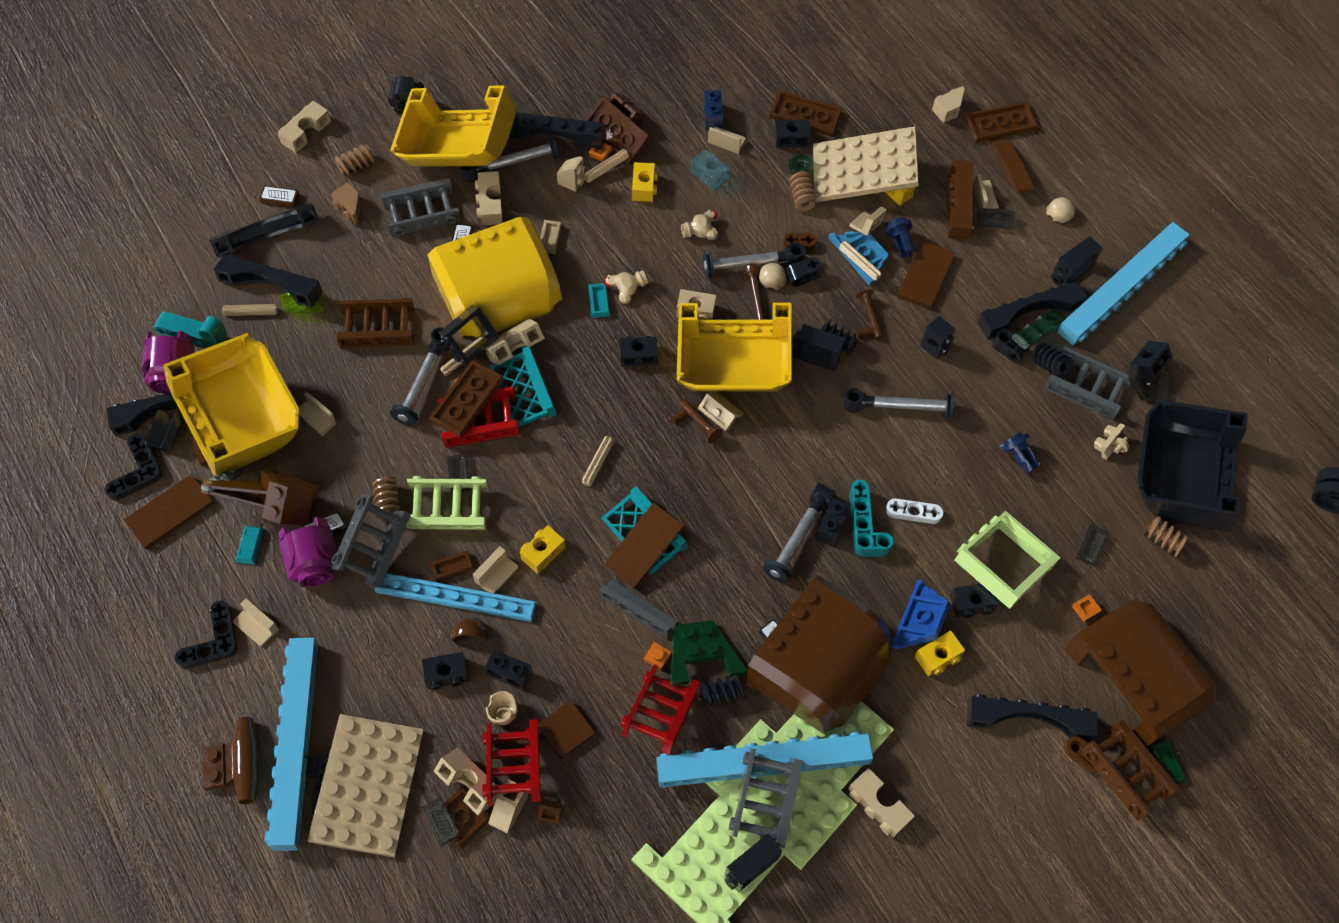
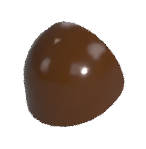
[452,617,488,642]

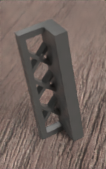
[600,579,678,640]

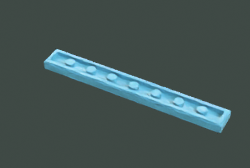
[375,573,536,623]

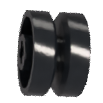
[1312,467,1339,513]

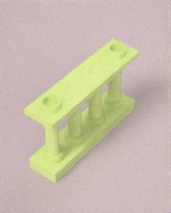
[406,476,488,530]

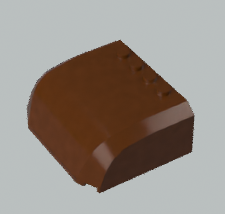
[747,575,892,735]
[1065,599,1217,748]

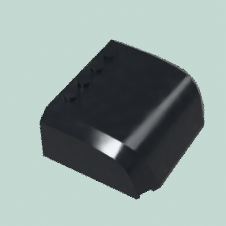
[1137,399,1248,532]

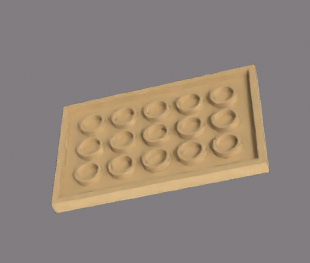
[813,126,919,203]
[307,714,424,858]

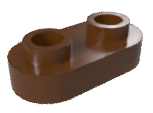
[1064,736,1097,773]

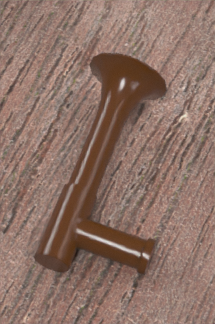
[856,289,883,340]
[670,400,723,444]

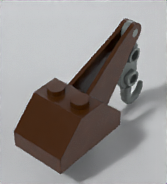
[200,468,320,525]

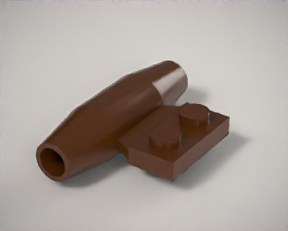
[202,717,260,805]

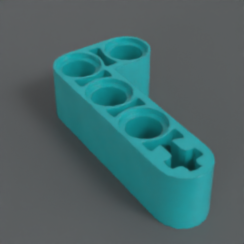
[153,312,227,348]
[849,479,893,557]

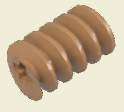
[335,144,375,175]
[789,171,816,211]
[372,477,400,521]
[1142,516,1188,557]

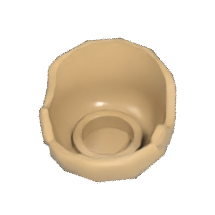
[1046,197,1076,223]
[759,263,787,290]
[486,691,518,725]

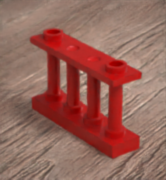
[438,386,520,448]
[621,664,700,755]
[482,719,541,806]

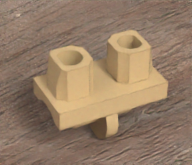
[1094,423,1129,460]

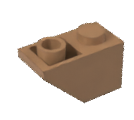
[331,182,361,225]

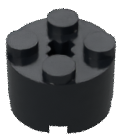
[388,76,425,114]

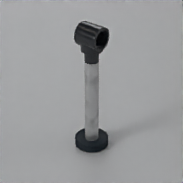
[459,135,559,183]
[703,242,806,279]
[390,327,449,426]
[843,388,954,420]
[762,482,836,583]

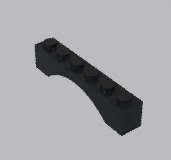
[508,112,607,150]
[209,203,320,258]
[213,254,323,308]
[978,281,1088,340]
[106,393,179,436]
[967,694,1097,742]

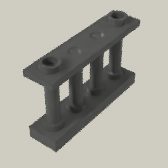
[381,178,461,237]
[1044,347,1131,421]
[330,494,411,588]
[728,748,803,848]

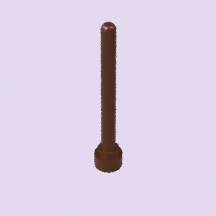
[744,264,765,320]

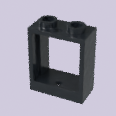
[1051,236,1103,286]
[438,305,499,364]
[792,324,845,372]
[724,834,782,893]

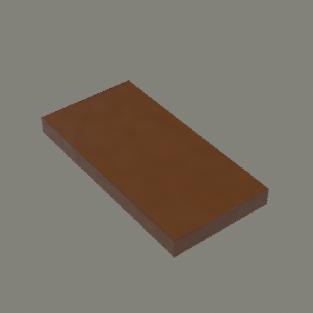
[769,90,843,137]
[585,96,651,165]
[963,101,1039,143]
[897,240,955,309]
[429,360,504,438]
[124,474,214,550]
[604,502,684,589]

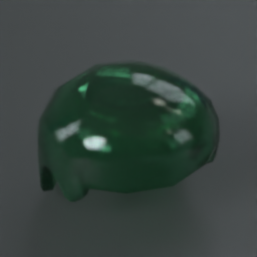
[788,154,814,176]

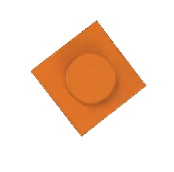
[589,143,613,162]
[1072,594,1102,622]
[644,642,672,671]

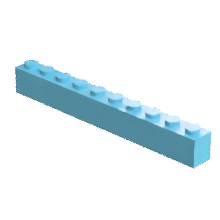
[1057,222,1190,346]
[265,638,318,851]
[656,732,873,788]

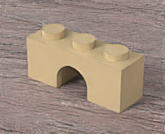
[277,101,331,153]
[475,171,503,226]
[484,319,545,366]
[433,748,498,815]
[848,768,915,838]

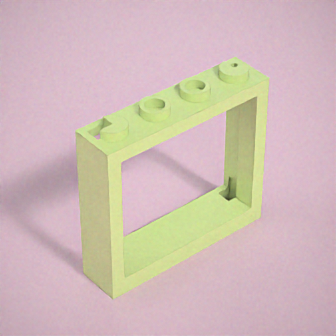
[955,511,1061,609]

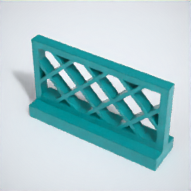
[490,346,557,427]
[601,486,688,575]

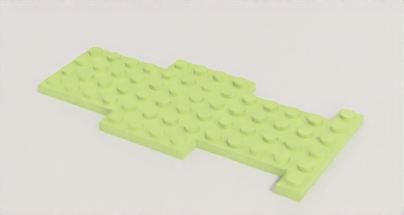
[631,701,894,923]

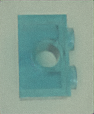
[690,150,730,191]

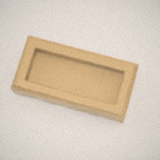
[540,220,562,254]

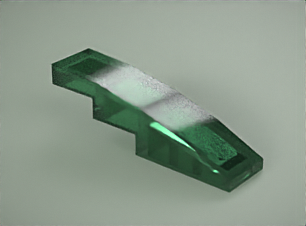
[1011,309,1066,350]

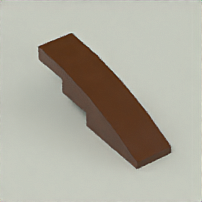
[991,139,1033,193]

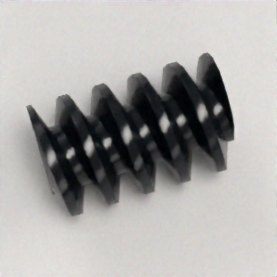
[821,319,859,356]
[1032,342,1073,377]
[699,675,745,709]

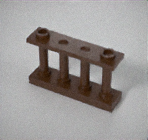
[337,298,415,348]
[1080,720,1180,821]

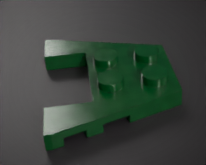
[670,620,748,687]

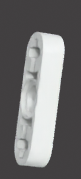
[886,499,943,524]

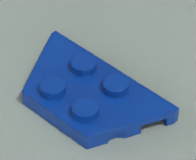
[891,580,950,649]

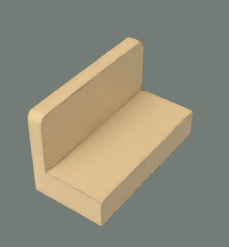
[708,126,746,154]
[973,174,999,214]
[849,207,887,236]
[698,391,744,431]
[299,392,337,436]
[473,546,518,594]
[233,599,279,647]

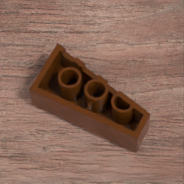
[946,160,975,239]

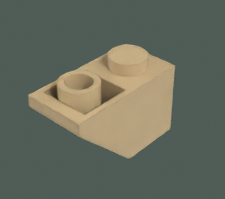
[932,86,965,123]
[557,156,585,192]
[488,779,529,834]

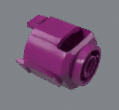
[141,330,195,394]
[278,517,337,587]

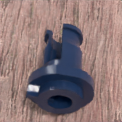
[885,217,916,258]
[999,432,1042,474]

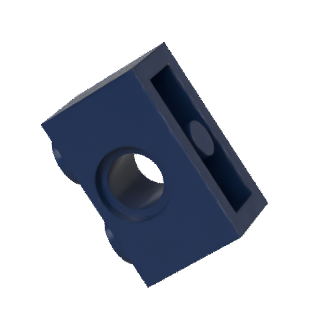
[704,90,723,130]

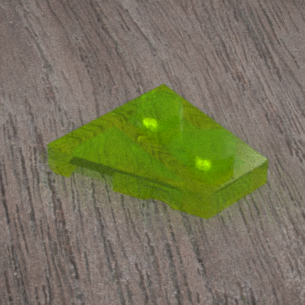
[279,292,324,314]

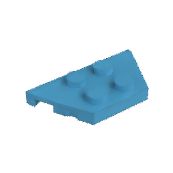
[829,231,889,286]

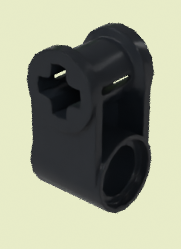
[785,257,821,287]
[992,329,1030,363]

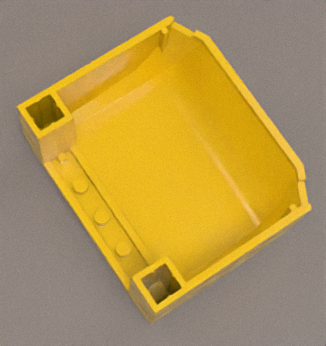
[390,85,517,167]
[428,217,562,338]
[677,303,792,392]
[164,333,299,476]

